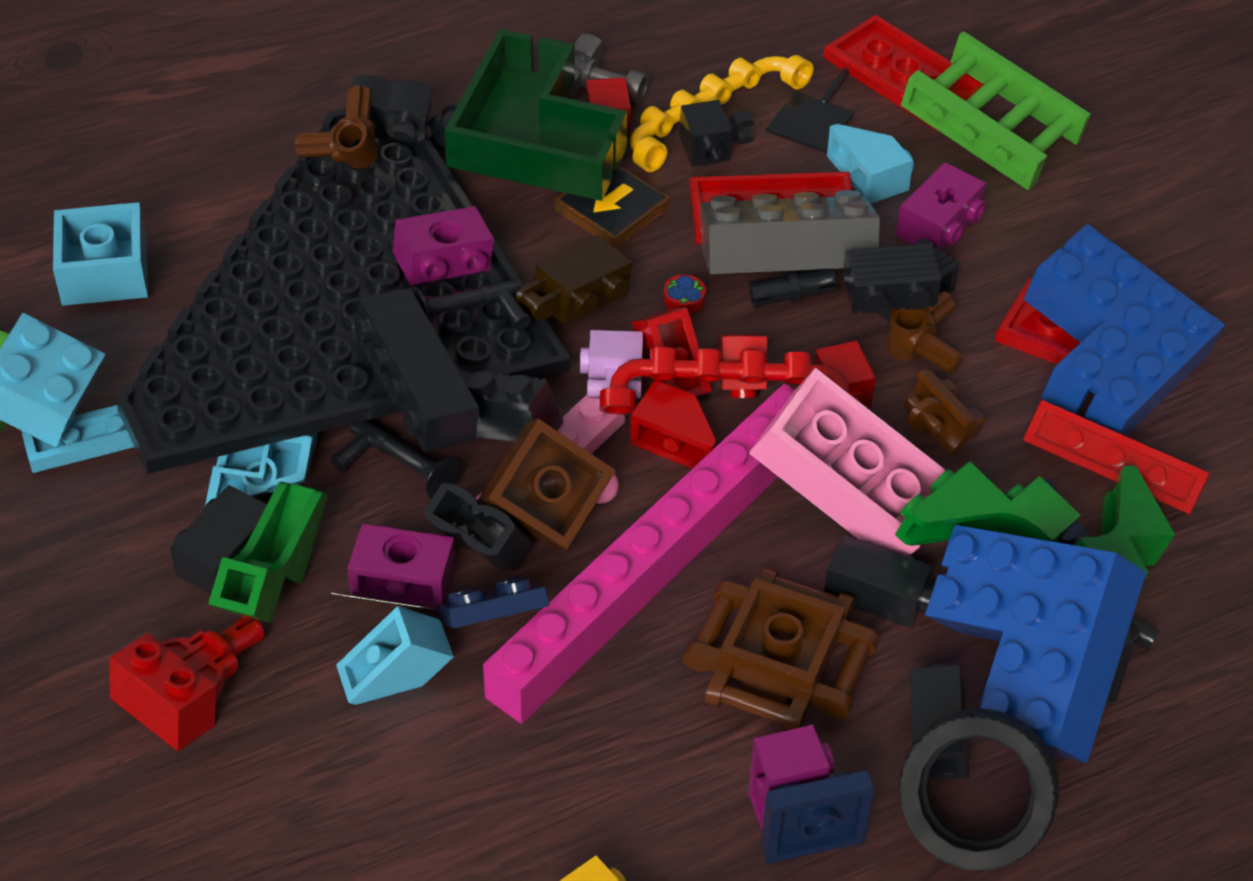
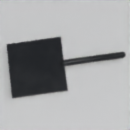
[766,67,854,153]

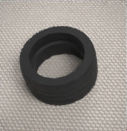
[899,708,1059,871]

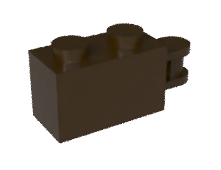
[515,235,633,325]

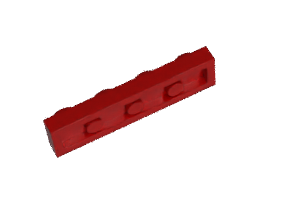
[1023,400,1211,516]

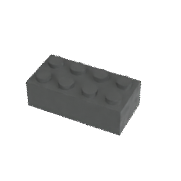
[700,190,880,274]

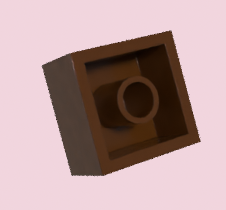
[478,419,616,551]

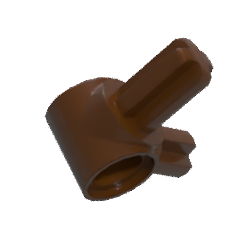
[295,85,379,169]
[886,291,963,374]

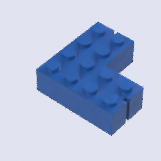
[1024,224,1225,436]
[925,525,1146,763]

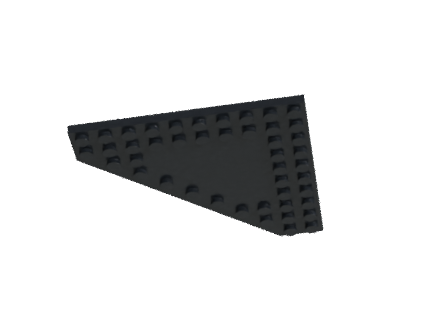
[117,109,571,474]

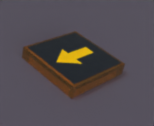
[555,165,670,248]

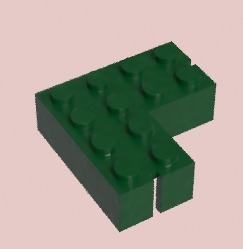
[444,29,627,201]

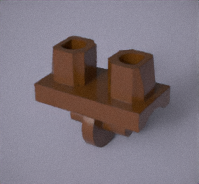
[903,369,985,455]

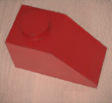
[631,308,712,397]
[717,334,767,398]
[630,380,716,469]

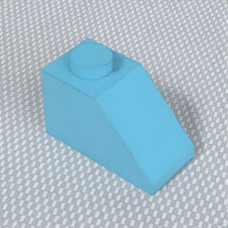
[827,124,914,204]
[336,606,454,705]

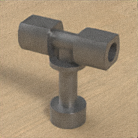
[567,34,649,104]

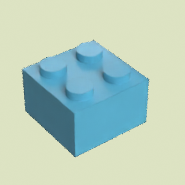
[53,202,148,306]
[0,313,105,447]

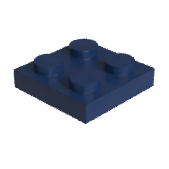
[438,577,549,629]
[761,770,874,864]

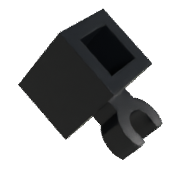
[679,100,754,167]

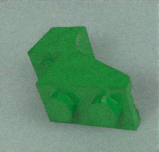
[894,461,1081,546]
[1076,466,1175,577]
[208,481,328,623]

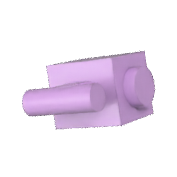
[580,330,643,399]

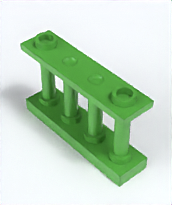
[901,31,1091,190]

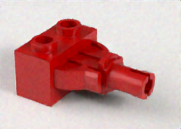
[110,616,264,752]

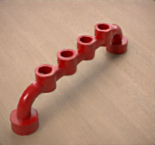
[599,347,860,415]

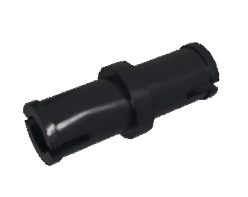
[748,269,837,308]

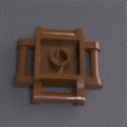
[682,567,879,731]

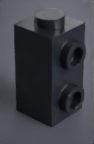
[824,535,934,629]
[910,664,970,780]

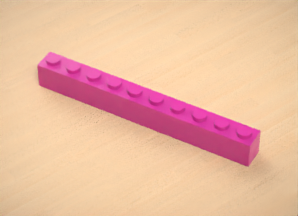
[483,384,794,724]

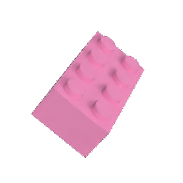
[749,368,946,556]

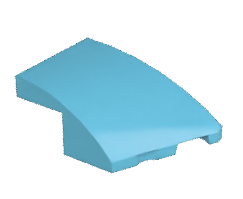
[205,432,319,505]

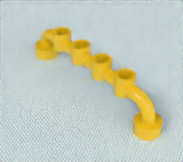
[630,55,814,172]

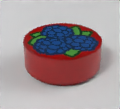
[663,274,706,315]

